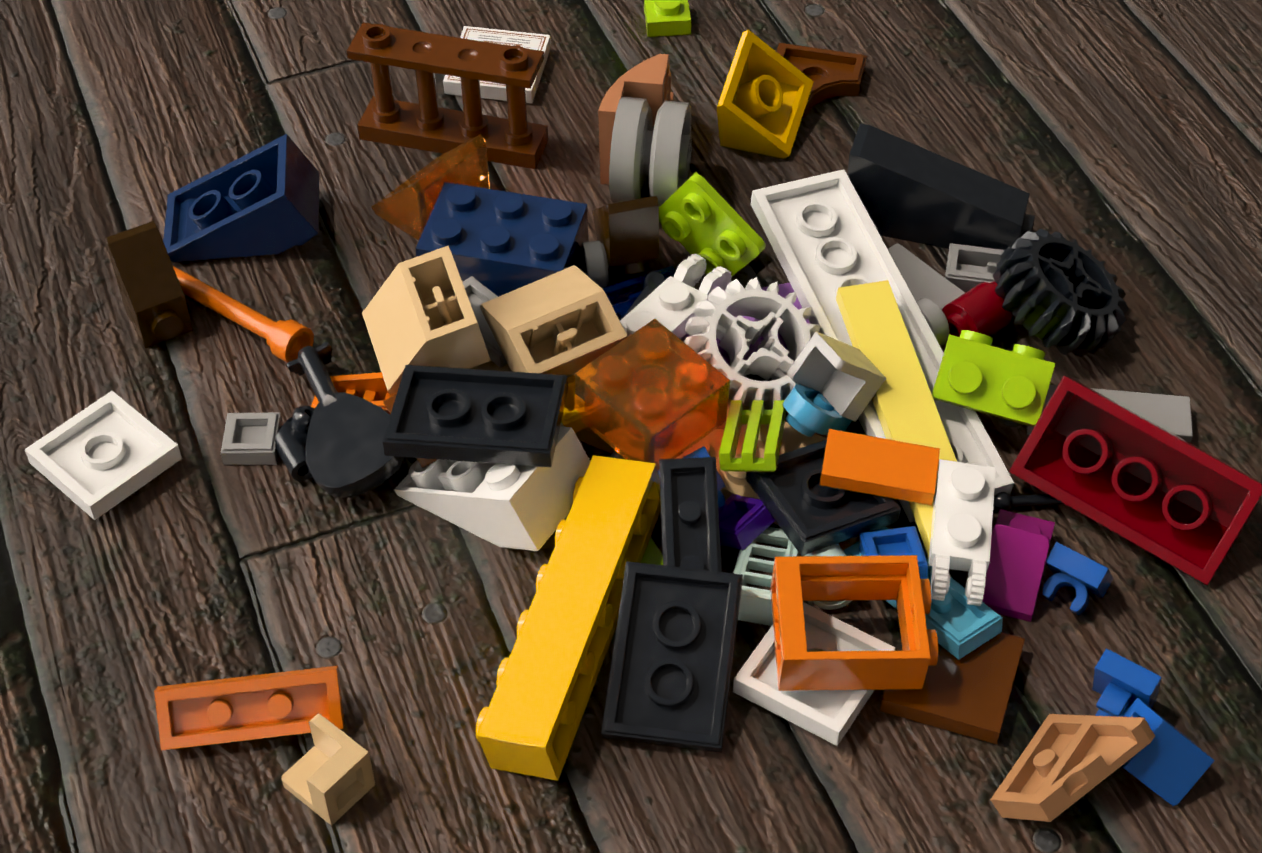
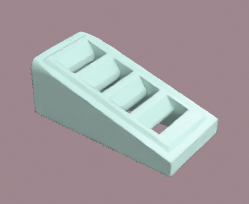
[733,527,799,626]

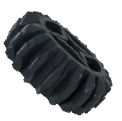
[992,229,1129,357]

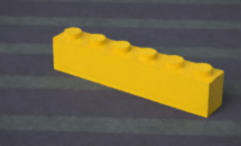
[476,455,661,781]

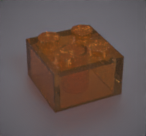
[574,319,730,471]

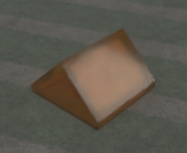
[371,134,490,240]

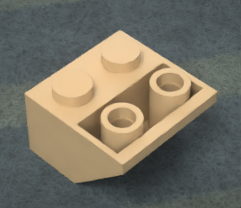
[362,245,491,397]
[480,265,627,378]

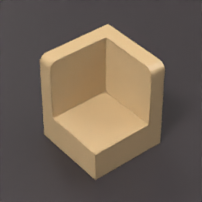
[281,713,375,826]

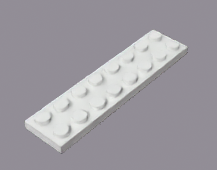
[751,169,1014,523]

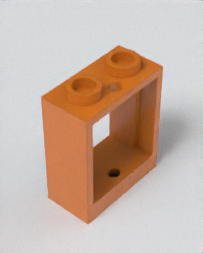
[770,555,938,691]

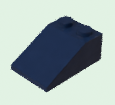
[163,134,320,262]

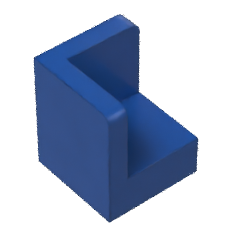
[1122,698,1215,806]

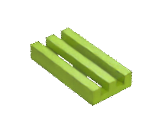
[719,400,786,472]

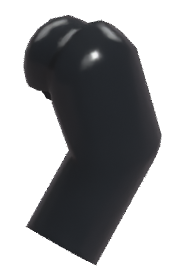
[275,406,315,481]

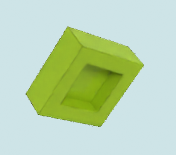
[644,0,691,37]

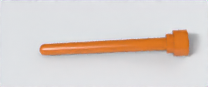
[173,266,314,363]

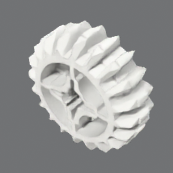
[682,277,821,410]

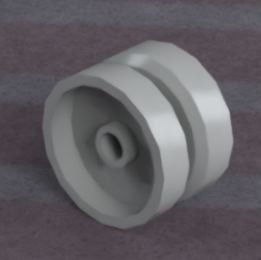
[609,97,692,207]

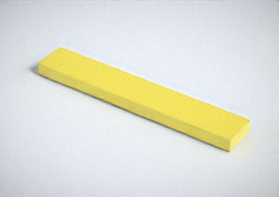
[836,280,957,558]

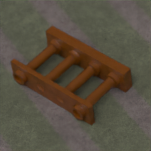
[346,22,549,169]

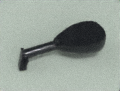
[286,342,405,498]

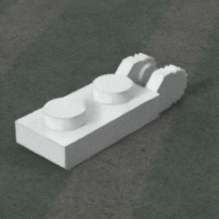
[620,254,732,368]
[928,459,996,606]

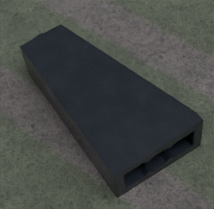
[847,123,1035,250]

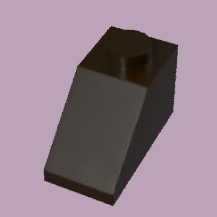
[592,196,659,276]
[105,221,193,349]

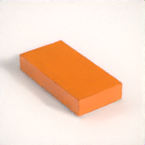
[819,429,940,505]

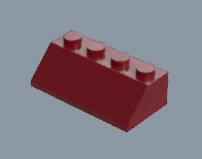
[1009,376,1262,585]

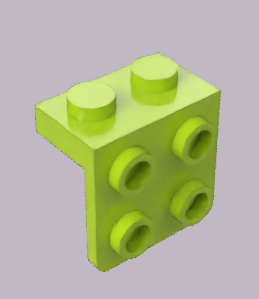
[659,172,766,276]
[932,330,1056,427]

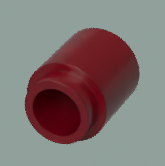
[942,281,1014,337]

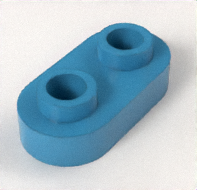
[783,384,853,437]

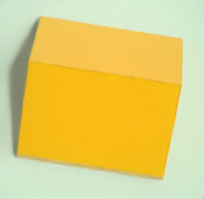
[717,30,814,159]

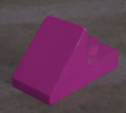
[982,509,1055,622]

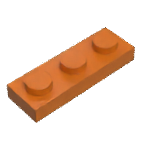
[154,666,345,750]

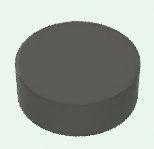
[581,240,609,290]

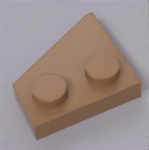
[990,714,1155,822]

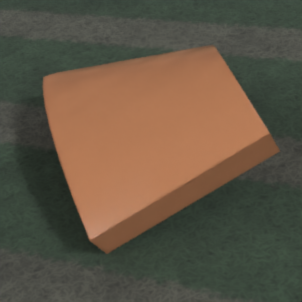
[598,54,674,185]

